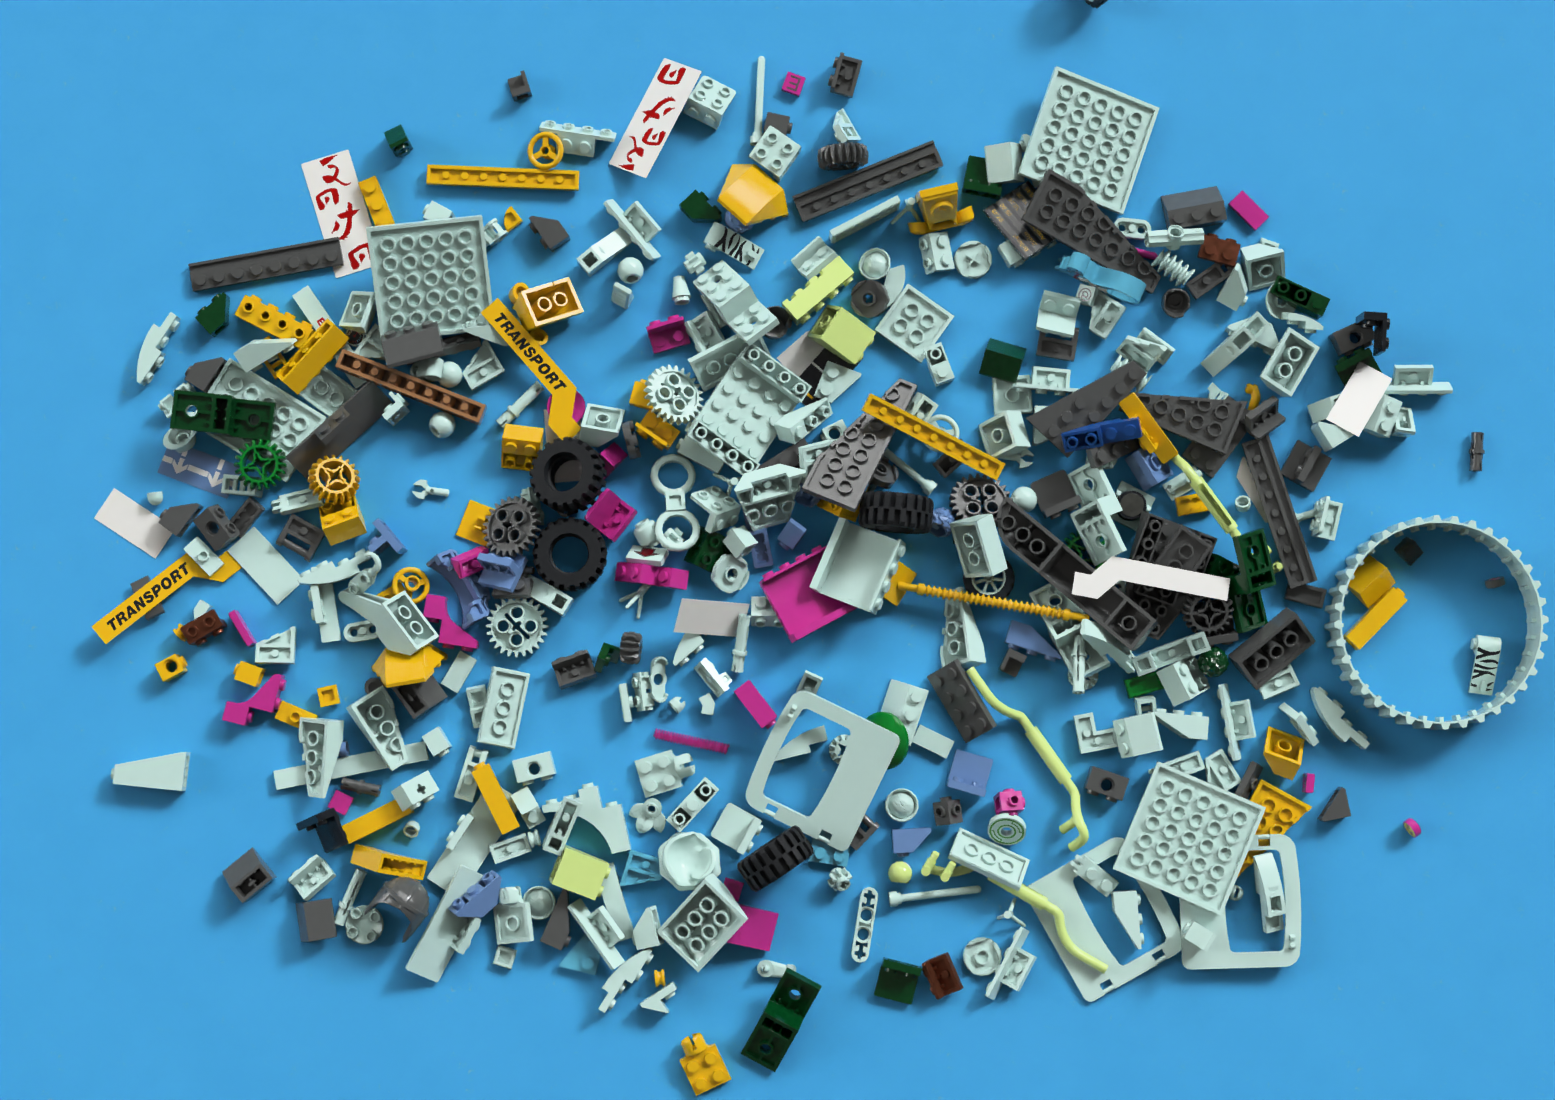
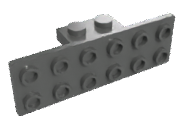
[286,380,394,479]

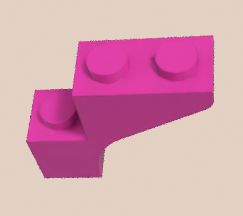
[615,562,689,590]
[423,594,479,652]
[222,674,287,726]

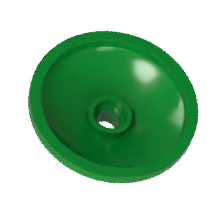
[866,712,909,770]

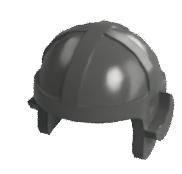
[765,306,793,340]

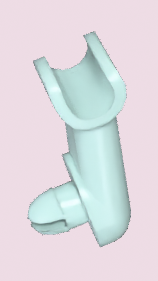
[757,960,796,978]

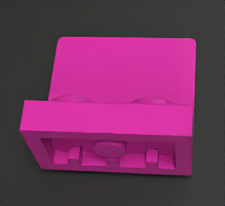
[646,315,691,354]

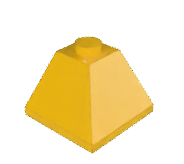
[1263,726,1305,780]

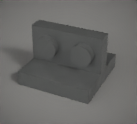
[1281,440,1332,492]

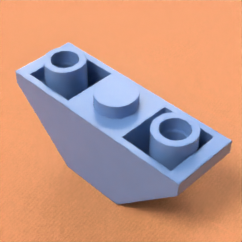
[448,870,502,917]

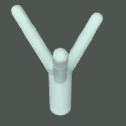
[890,197,921,224]
[713,473,741,496]
[619,584,651,619]
[997,897,1026,927]

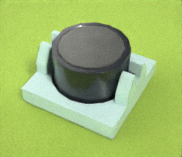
[1111,481,1156,531]

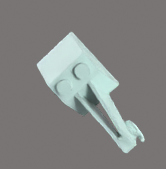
[338,552,439,656]

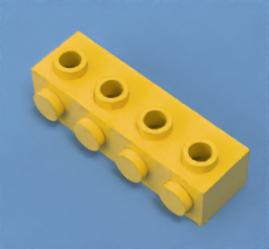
[234,294,315,349]
[276,318,349,395]

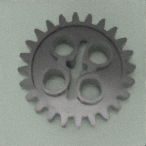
[949,473,1012,528]
[482,496,541,558]

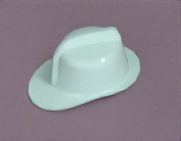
[163,412,197,453]

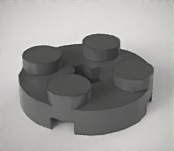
[850,280,890,318]
[621,420,641,460]
[870,456,899,489]

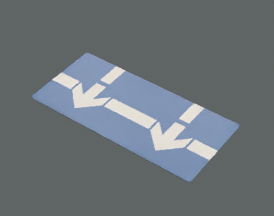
[158,448,240,499]

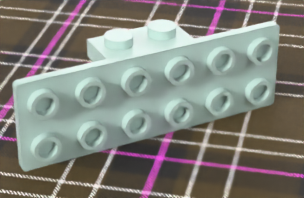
[427,787,518,890]
[405,865,483,982]

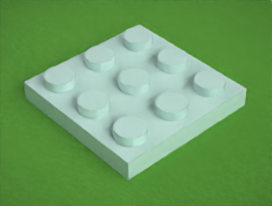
[875,284,954,363]

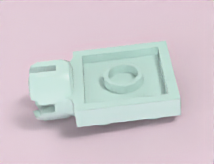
[634,749,695,798]
[493,886,534,945]

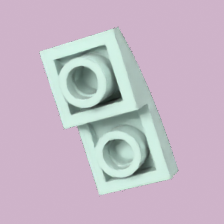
[1281,312,1324,333]

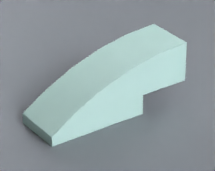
[775,725,828,761]

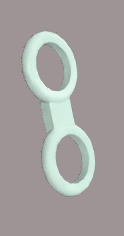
[650,454,700,552]

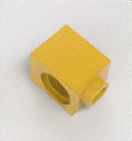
[154,654,188,682]
[233,661,266,687]

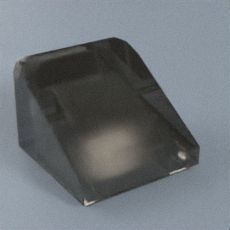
[1394,537,1424,566]

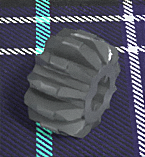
[619,632,643,665]

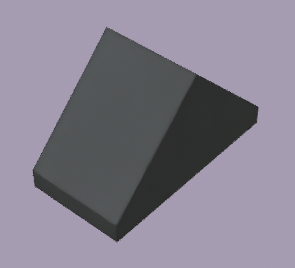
[1318,787,1351,822]

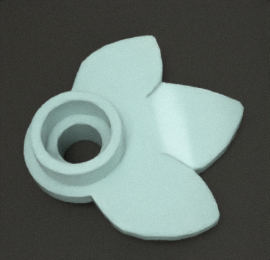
[629,798,666,833]

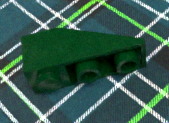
[1270,275,1330,320]

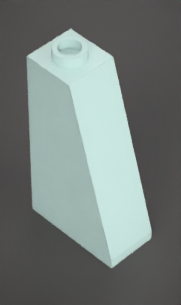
[111,752,191,791]

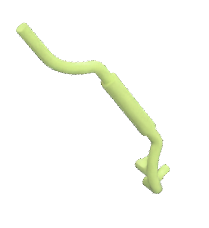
[1171,454,1283,574]
[965,667,1089,852]
[921,851,1108,974]

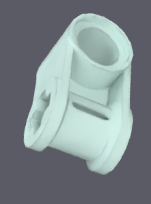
[410,357,444,383]

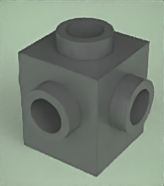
[933,796,963,826]

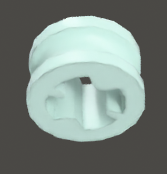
[527,829,541,848]

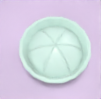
[859,248,890,280]
[885,788,919,822]
[523,886,556,920]

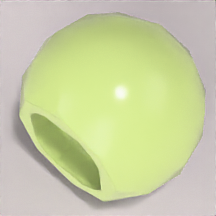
[888,861,912,883]

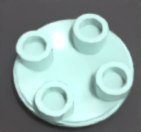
[345,905,384,944]

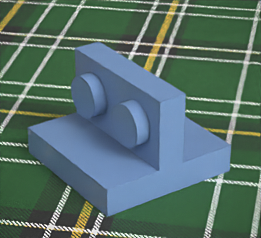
[1125,448,1174,491]
[367,518,408,555]
[477,552,528,593]

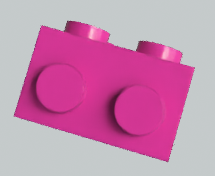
[584,488,638,543]

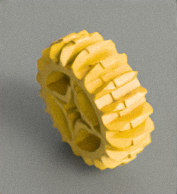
[307,454,360,505]

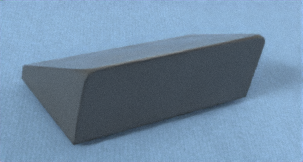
[933,439,964,478]

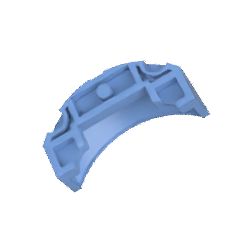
[426,549,491,630]

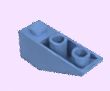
[1004,620,1062,662]

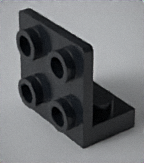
[1355,311,1390,356]
[296,808,348,853]

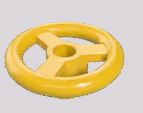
[527,132,564,170]
[392,567,430,604]

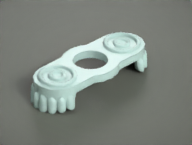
[649,656,668,703]

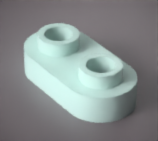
[1114,217,1151,240]
[343,620,378,642]

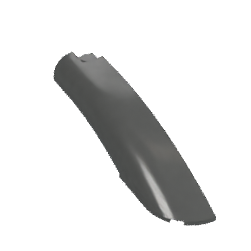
[997,496,1158,651]

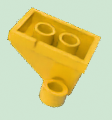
[908,182,974,235]
[508,277,584,346]

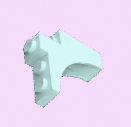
[542,782,632,854]

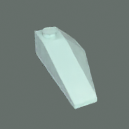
[298,717,344,798]

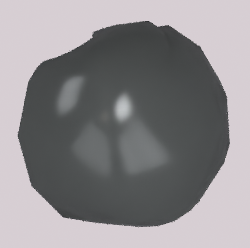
[1161,288,1190,318]

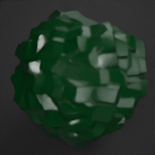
[1197,646,1229,678]

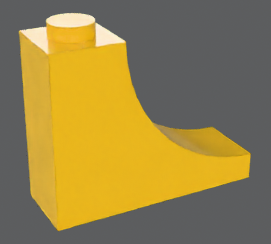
[350,844,428,880]

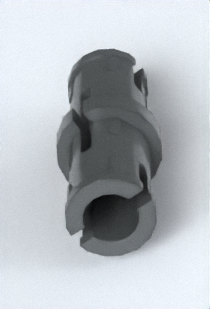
[1469,432,1485,472]
[340,777,381,797]

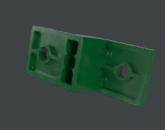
[170,390,276,441]
[1225,528,1277,633]
[741,967,821,1072]

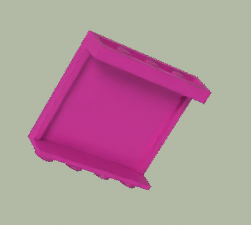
[759,545,857,643]

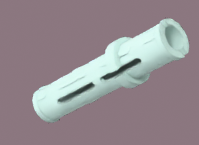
[495,381,545,429]
[731,614,751,673]
[1072,635,1087,694]
[334,868,367,926]

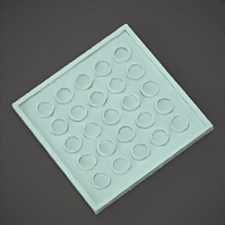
[1018,66,1159,215]
[366,215,492,339]
[1112,761,1266,915]

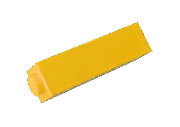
[1343,587,1408,650]
[471,761,520,835]
[342,800,414,844]

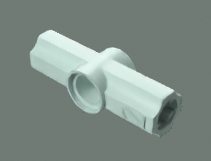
[1144,225,1204,251]

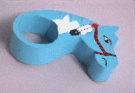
[1054,251,1146,304]

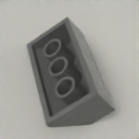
[1228,607,1316,690]

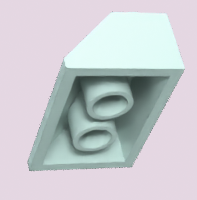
[1259,327,1320,397]
[949,514,1008,578]
[880,679,929,746]

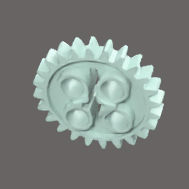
[644,365,704,425]
[486,598,549,658]

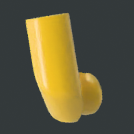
[1245,383,1261,410]

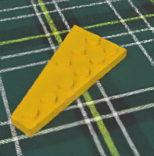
[1237,779,1312,878]

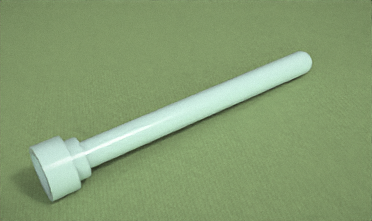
[750,56,765,146]
[884,448,938,496]
[888,885,981,907]

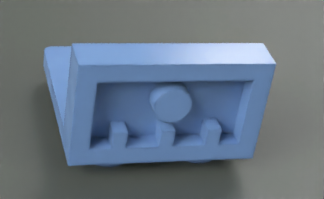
[946,749,993,797]

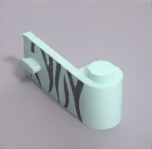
[703,222,764,270]
[1468,635,1502,696]

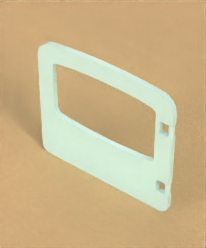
[746,691,900,851]
[1179,834,1301,970]
[1028,837,1181,1002]

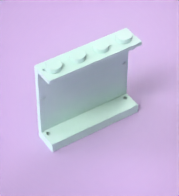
[809,517,906,615]

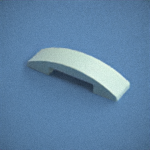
[1132,631,1211,676]
[602,862,634,942]

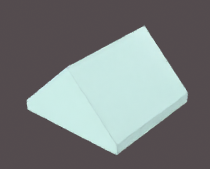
[984,142,1025,184]
[339,291,377,335]
[1310,421,1354,452]

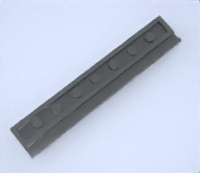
[792,140,943,223]
[188,237,344,292]
[1241,435,1317,589]

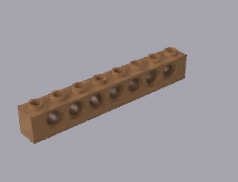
[335,349,487,426]

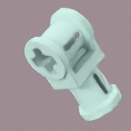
[484,218,508,247]

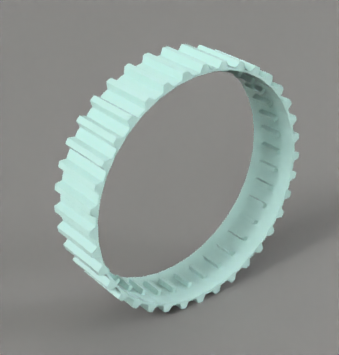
[1324,515,1549,730]

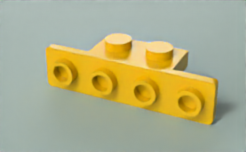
[1119,392,1178,464]

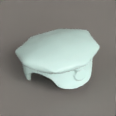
[658,831,721,891]

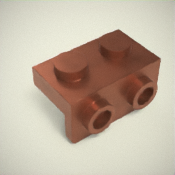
[1197,233,1241,268]
[180,609,227,647]
[922,952,963,1000]

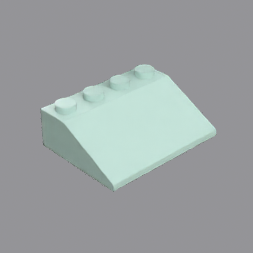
[656,873,748,972]

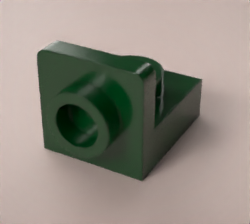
[594,642,620,673]

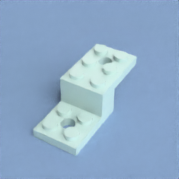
[692,260,780,346]
[1067,463,1127,566]
[1029,583,1111,678]

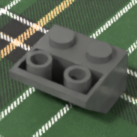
[392,675,448,719]
[222,847,277,903]

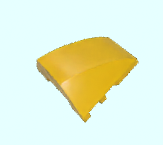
[717,164,789,226]
[372,644,448,688]

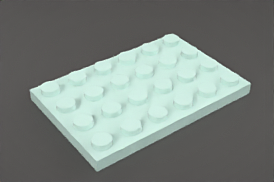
[195,358,327,483]

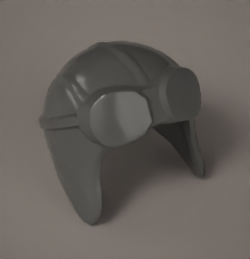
[364,876,429,943]

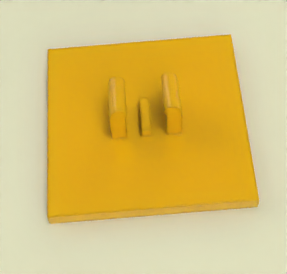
[456,500,495,549]

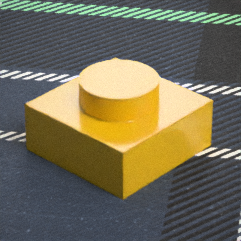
[317,684,341,707]

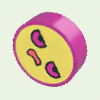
[1403,818,1421,838]

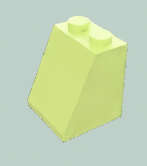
[807,305,876,364]
[548,845,611,900]

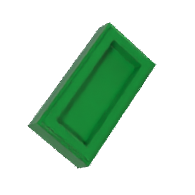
[1123,670,1164,699]

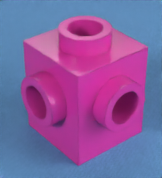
[993,788,1025,816]

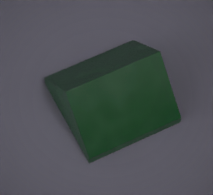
[979,338,1026,384]

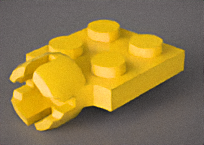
[680,1033,731,1096]

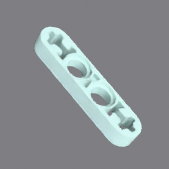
[851,887,878,963]

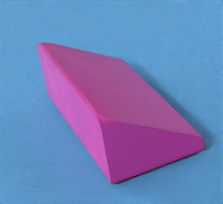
[450,546,489,579]

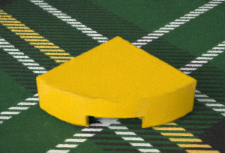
[504,206,523,233]

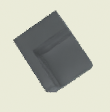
[508,70,532,102]
[998,648,1027,677]

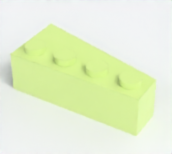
[782,256,854,325]

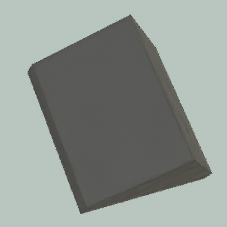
[295,898,337,942]

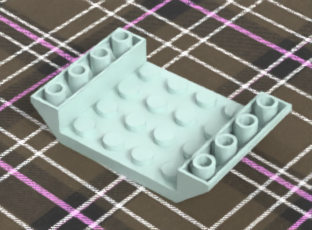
[687,344,812,476]

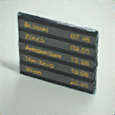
[983,180,1056,261]

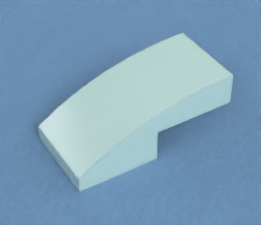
[466,684,487,728]

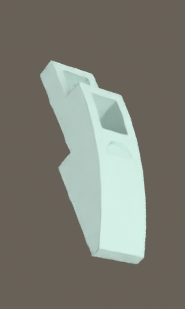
[1200,311,1271,377]
[137,312,181,386]
[298,549,372,585]
[1080,619,1135,674]
[673,633,706,666]
[1309,687,1370,749]
[1253,852,1286,933]
[598,947,654,1013]

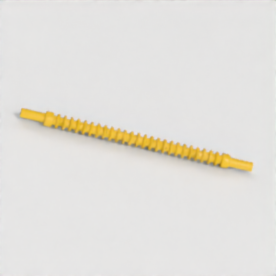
[898,582,1090,621]

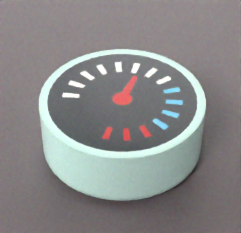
[346,329,365,347]

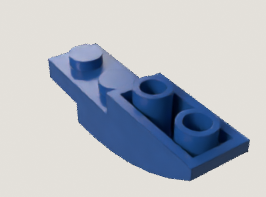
[1061,417,1143,453]

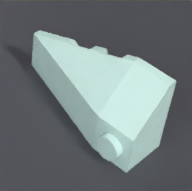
[940,587,986,669]
[346,685,408,771]

